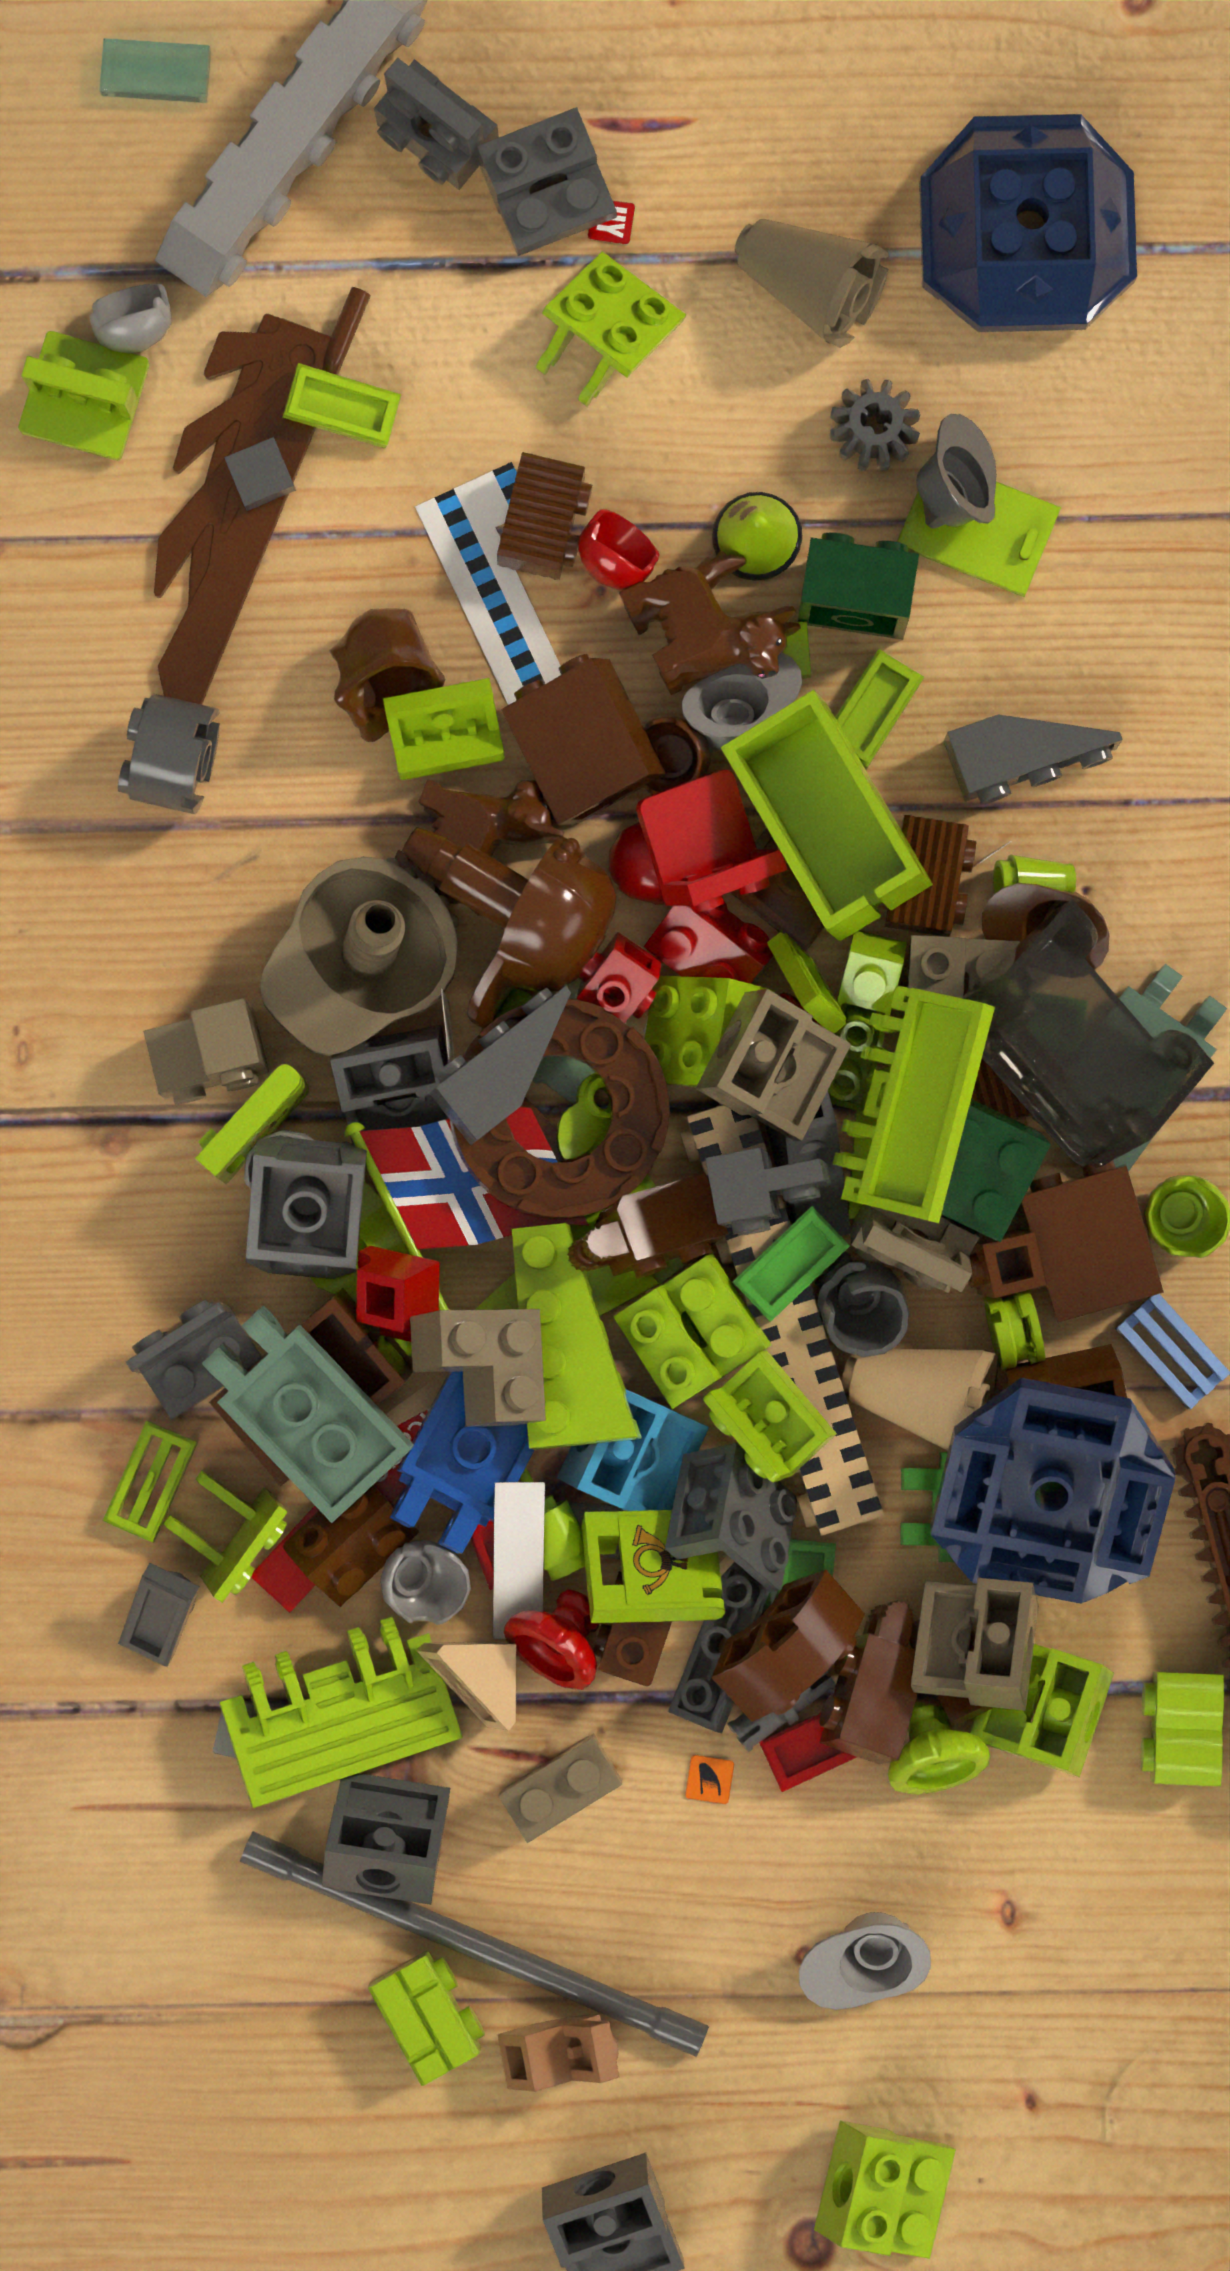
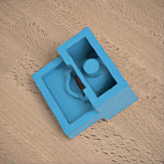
[557,1389,709,1511]

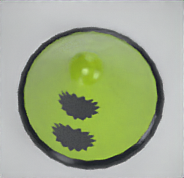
[712,492,803,581]

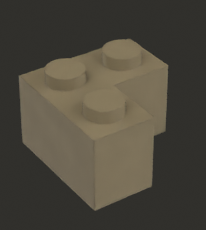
[143,998,269,1104]
[410,1309,546,1427]

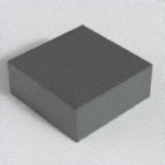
[224,437,296,511]

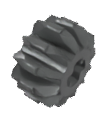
[830,379,920,471]

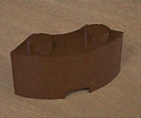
[712,1569,865,1722]

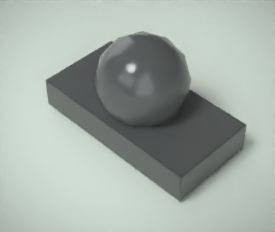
[118,1563,200,1667]

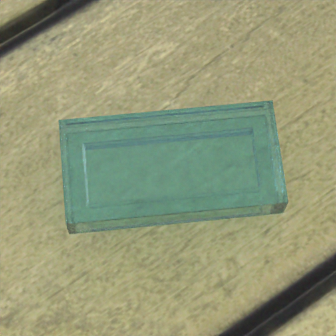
[99,38,211,103]

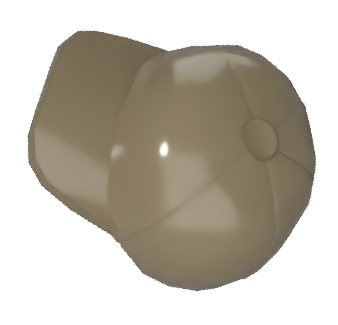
[259,856,459,1056]

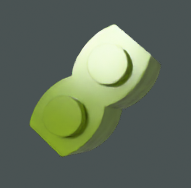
[1140,1672,1224,1786]

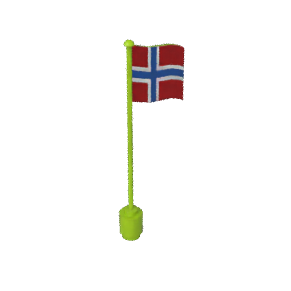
[344,1107,589,1581]

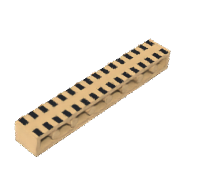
[680,1105,884,1536]

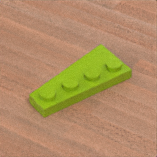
[512,1223,642,1450]

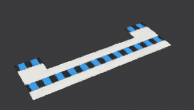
[415,462,561,705]

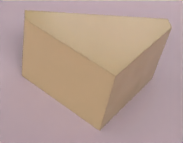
[416,1642,516,1731]

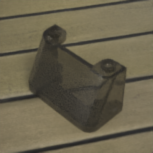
[963,899,1214,1168]

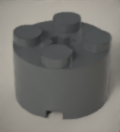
[118,694,220,814]

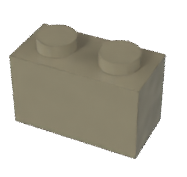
[498,1733,622,1843]

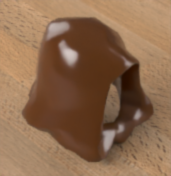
[329,608,446,742]

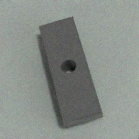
[668,1562,778,1734]

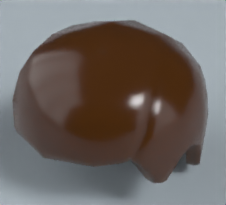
[644,717,711,795]

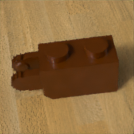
[567,1173,729,1278]
[819,1600,918,1764]

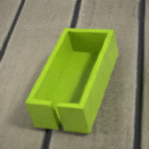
[721,689,933,941]

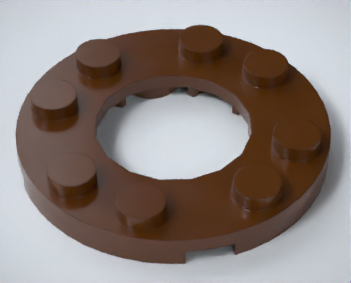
[449,999,670,1219]

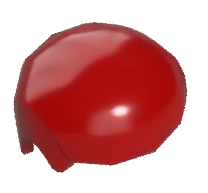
[578,509,660,590]
[609,822,665,905]

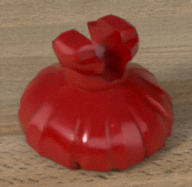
[503,1589,599,1690]

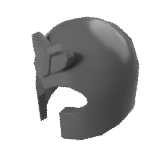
[815,1251,909,1357]

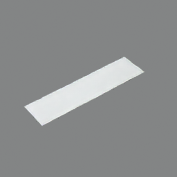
[493,1482,545,1639]

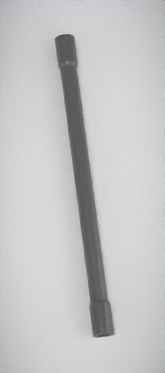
[240,1831,709,2057]

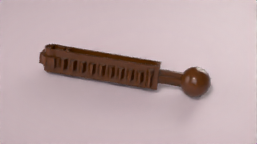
[1170,1423,1230,1689]

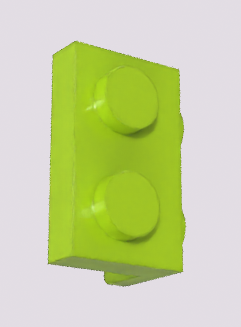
[383,678,505,780]
[703,1350,837,1483]

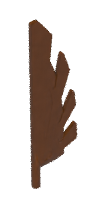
[154,287,371,704]

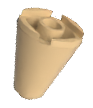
[842,1349,999,1451]

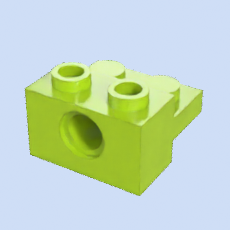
[613,1253,772,1409]
[970,1644,1114,1778]
[814,2120,956,2259]

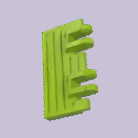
[833,985,995,1223]
[219,1617,463,1808]

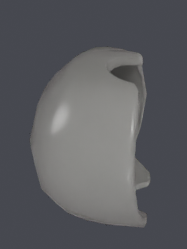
[90,284,172,354]
[380,1540,471,1625]

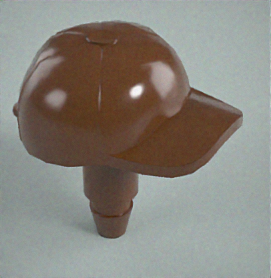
[402,827,617,1028]

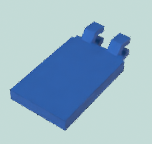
[389,1371,534,1554]

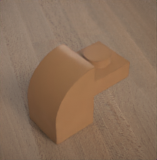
[497,2015,620,2092]

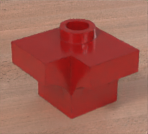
[356,1246,440,1342]

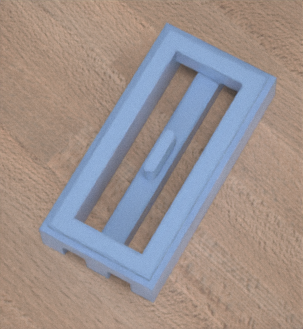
[1115,1294,1230,1410]

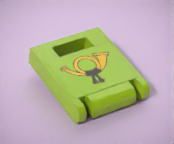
[195,1064,309,1184]
[581,1510,725,1623]

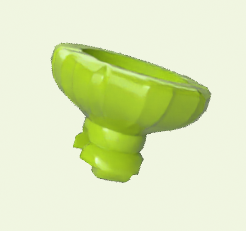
[888,1702,991,1795]

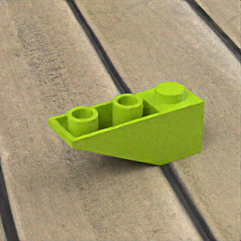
[828,930,907,1111]

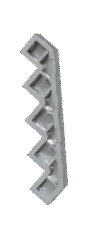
[154,0,428,297]

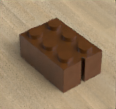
[209,1288,413,1486]

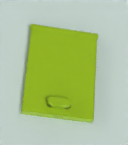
[897,481,1061,597]

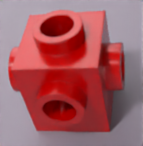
[576,932,662,1023]

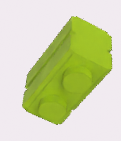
[368,1951,485,2086]

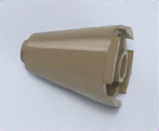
[735,219,889,348]

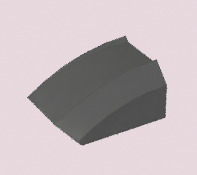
[246,1135,367,1279]

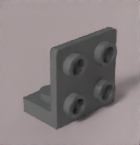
[126,1300,262,1420]
[665,1443,797,1592]

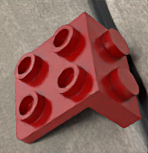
[636,770,787,913]

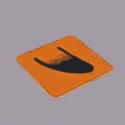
[685,1755,734,1804]

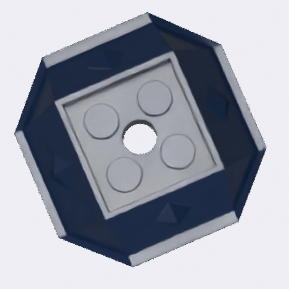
[919,114,1137,332]
[930,1378,1176,1604]

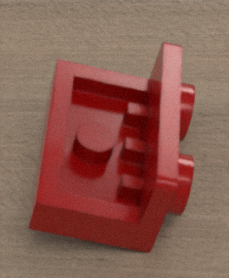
[643,901,774,984]

